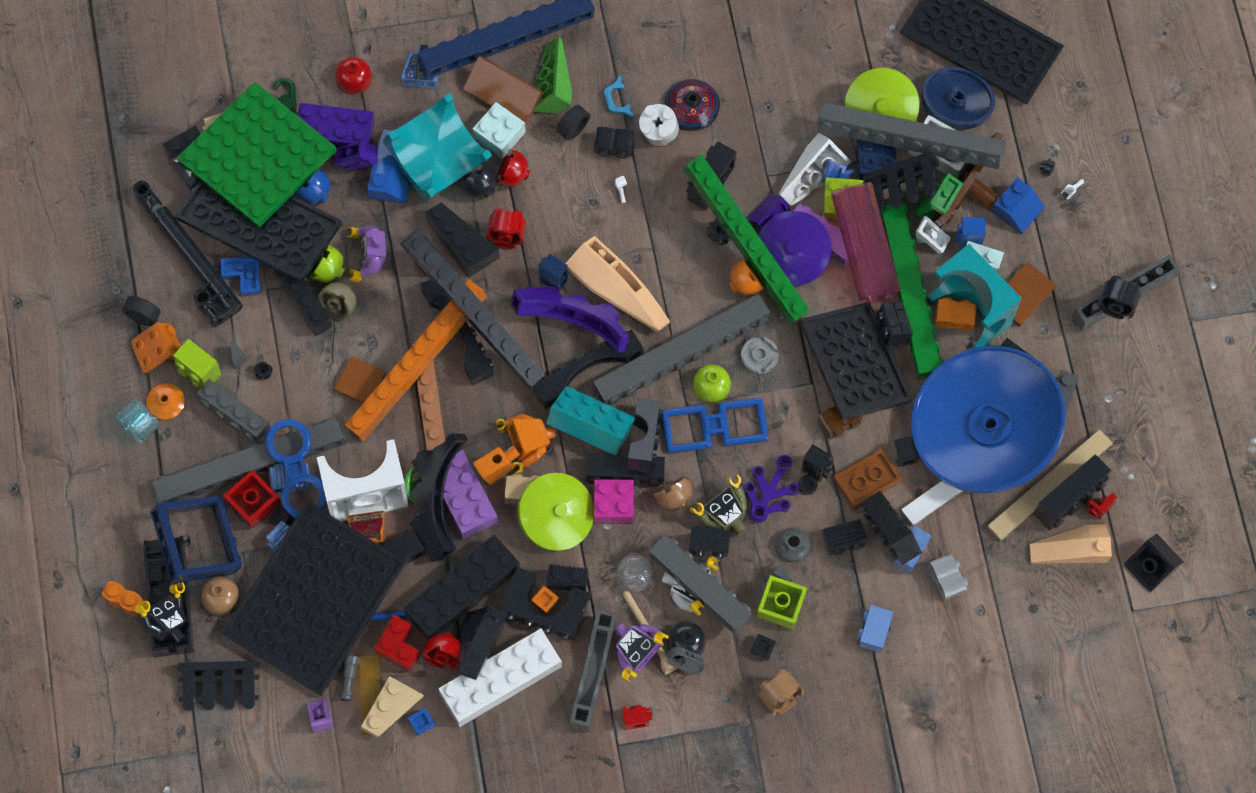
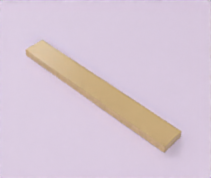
[987,429,1113,541]

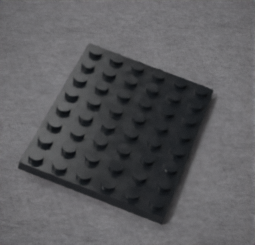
[222,501,407,697]

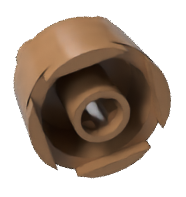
[759,669,805,716]

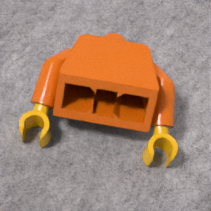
[496,414,556,474]

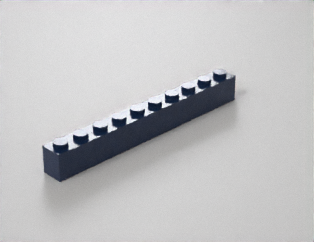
[417,0,595,79]

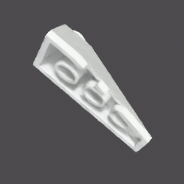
[779,133,851,206]

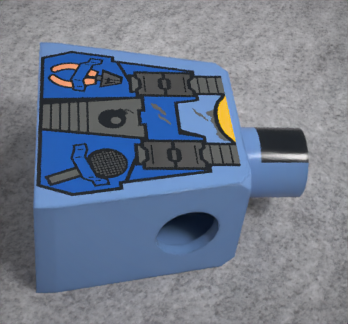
[402,45,438,89]

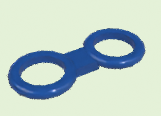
[265,419,327,518]

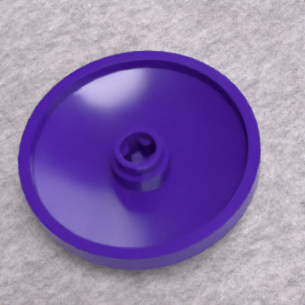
[758,211,832,287]

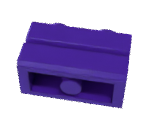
[335,140,378,172]

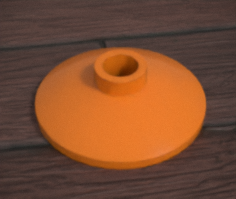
[146,383,185,420]

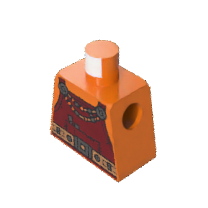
[347,510,385,546]

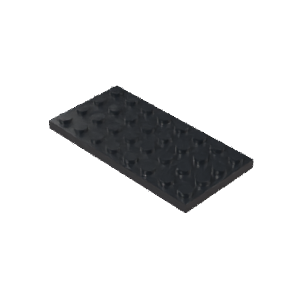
[900,0,1064,105]
[175,180,343,283]

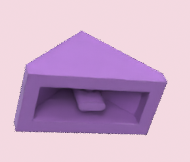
[307,699,333,733]

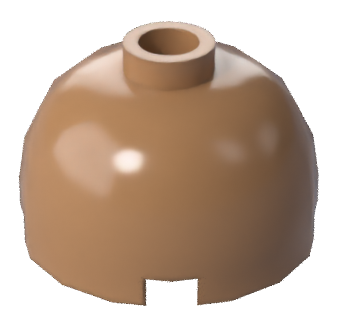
[653,476,693,512]
[200,576,240,616]

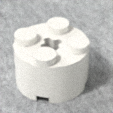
[639,104,679,146]

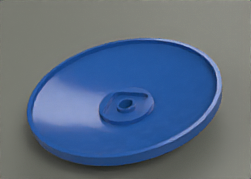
[911,346,1066,494]

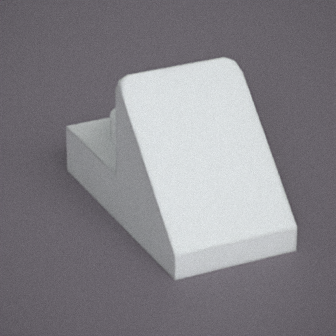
[916,216,951,254]

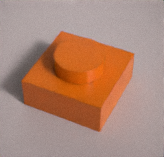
[531,586,559,614]

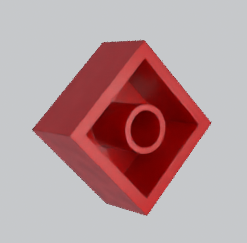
[223,470,280,529]

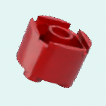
[486,208,526,249]

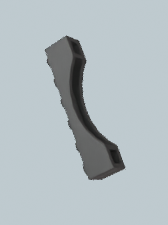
[570,609,617,732]

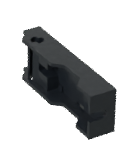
[143,535,195,657]

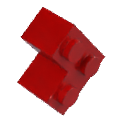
[374,615,420,673]

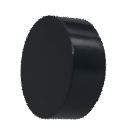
[798,475,818,495]

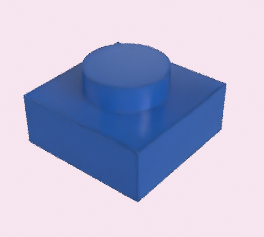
[408,708,435,736]

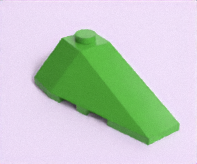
[533,37,572,113]

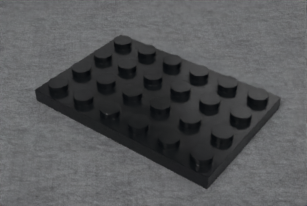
[799,302,912,421]

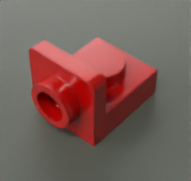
[1086,492,1118,519]

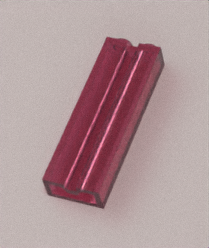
[831,182,900,304]

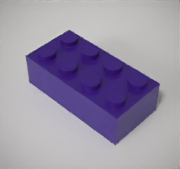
[297,103,375,149]

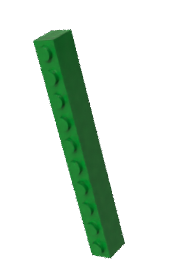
[683,155,810,325]
[880,201,943,380]

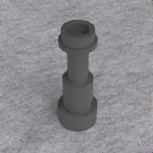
[339,655,360,701]

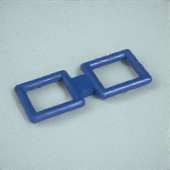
[662,398,769,453]

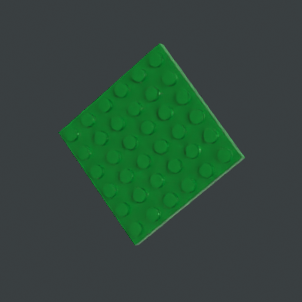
[177,82,337,228]

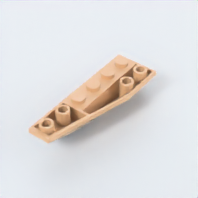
[565,236,670,332]

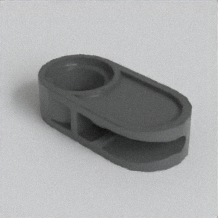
[668,647,704,674]

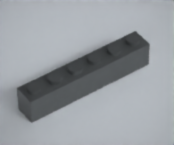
[1072,254,1180,331]
[649,535,752,635]

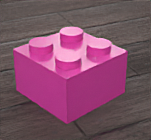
[594,480,634,524]

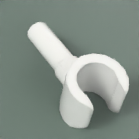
[615,176,627,203]
[1061,179,1084,199]

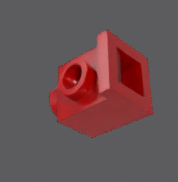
[622,705,652,730]

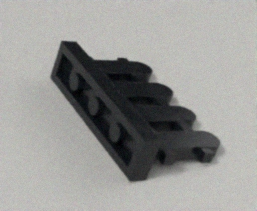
[863,151,940,215]
[178,661,260,711]

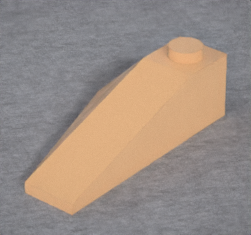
[1029,524,1112,564]

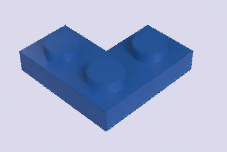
[221,257,260,295]

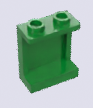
[914,173,963,220]

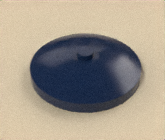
[921,67,995,129]

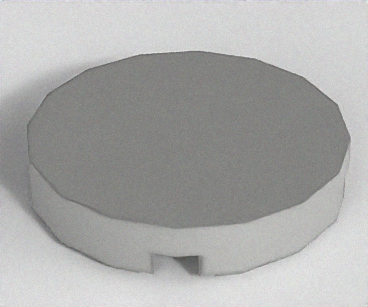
[741,337,779,374]

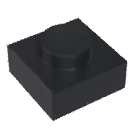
[750,634,776,661]

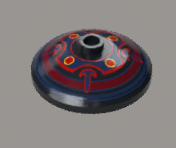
[664,79,720,131]

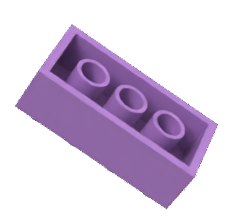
[443,450,498,540]

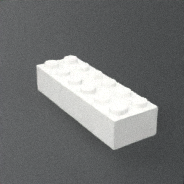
[439,629,562,727]

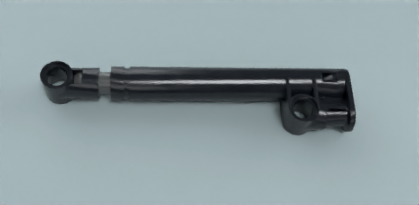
[133,181,243,327]

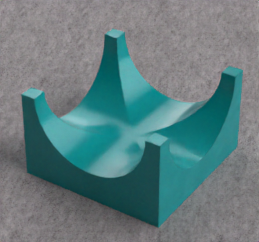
[382,93,492,203]
[927,244,1022,348]

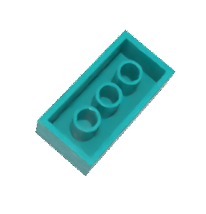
[546,386,635,456]

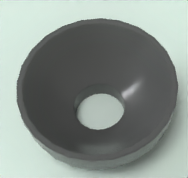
[775,527,811,563]

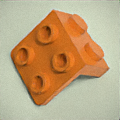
[131,322,182,373]

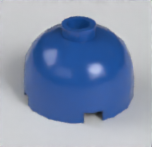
[294,169,331,205]

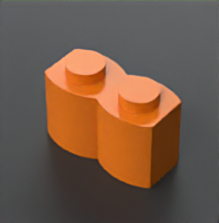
[935,297,976,330]
[102,581,143,617]

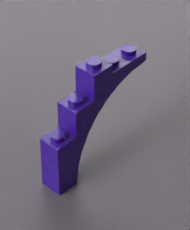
[510,286,629,353]

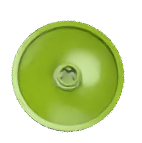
[845,67,919,122]
[517,473,594,551]

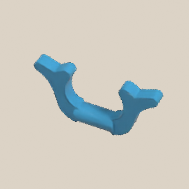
[604,76,633,118]

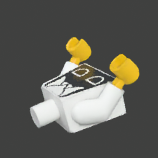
[662,556,719,616]

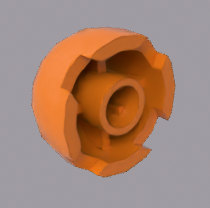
[729,258,764,296]

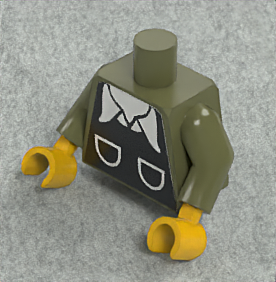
[690,474,747,536]

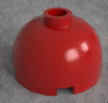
[335,57,372,95]
[497,148,530,187]
[422,632,460,669]

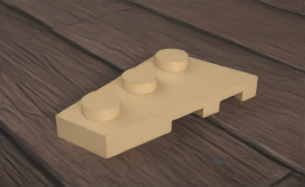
[360,676,424,738]

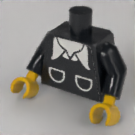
[135,582,186,644]

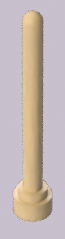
[622,591,677,674]

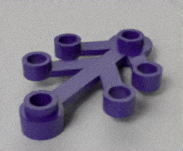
[744,455,799,523]

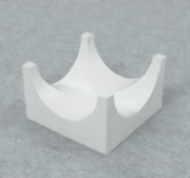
[317,439,409,522]

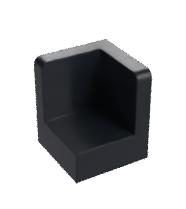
[894,436,919,467]

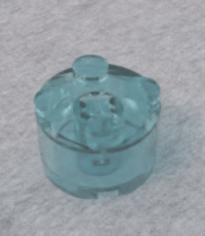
[114,398,161,444]

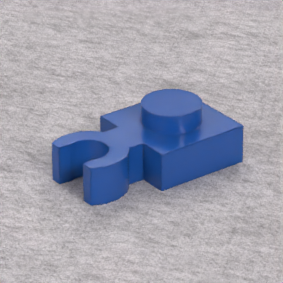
[822,160,857,179]

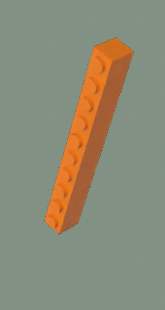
[345,279,486,442]

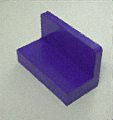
[746,194,792,231]

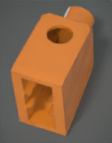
[473,446,520,486]

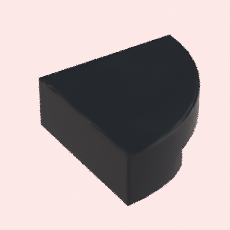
[267,505,294,526]

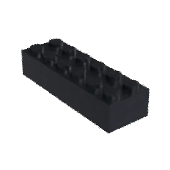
[404,534,520,641]

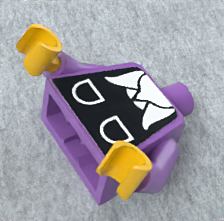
[347,225,386,283]
[615,623,669,682]

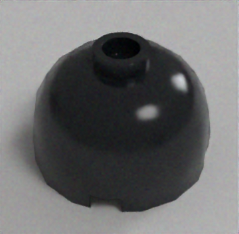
[460,163,498,198]
[667,621,706,659]

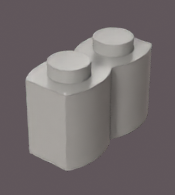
[928,554,968,601]

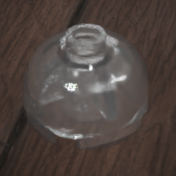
[616,553,655,593]

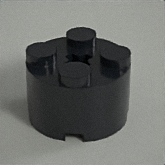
[1097,276,1141,319]

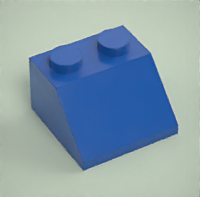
[992,177,1045,234]

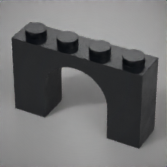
[500,567,591,641]

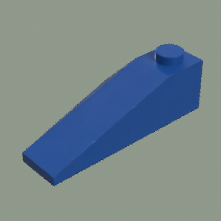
[368,129,409,204]

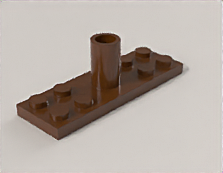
[931,132,1004,228]

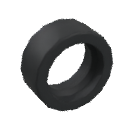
[556,105,590,141]
[122,296,161,326]

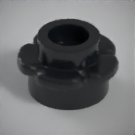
[1040,158,1055,176]
[254,362,273,380]

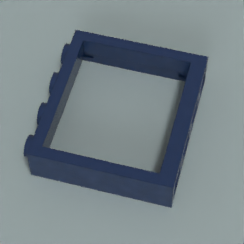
[150,495,242,584]

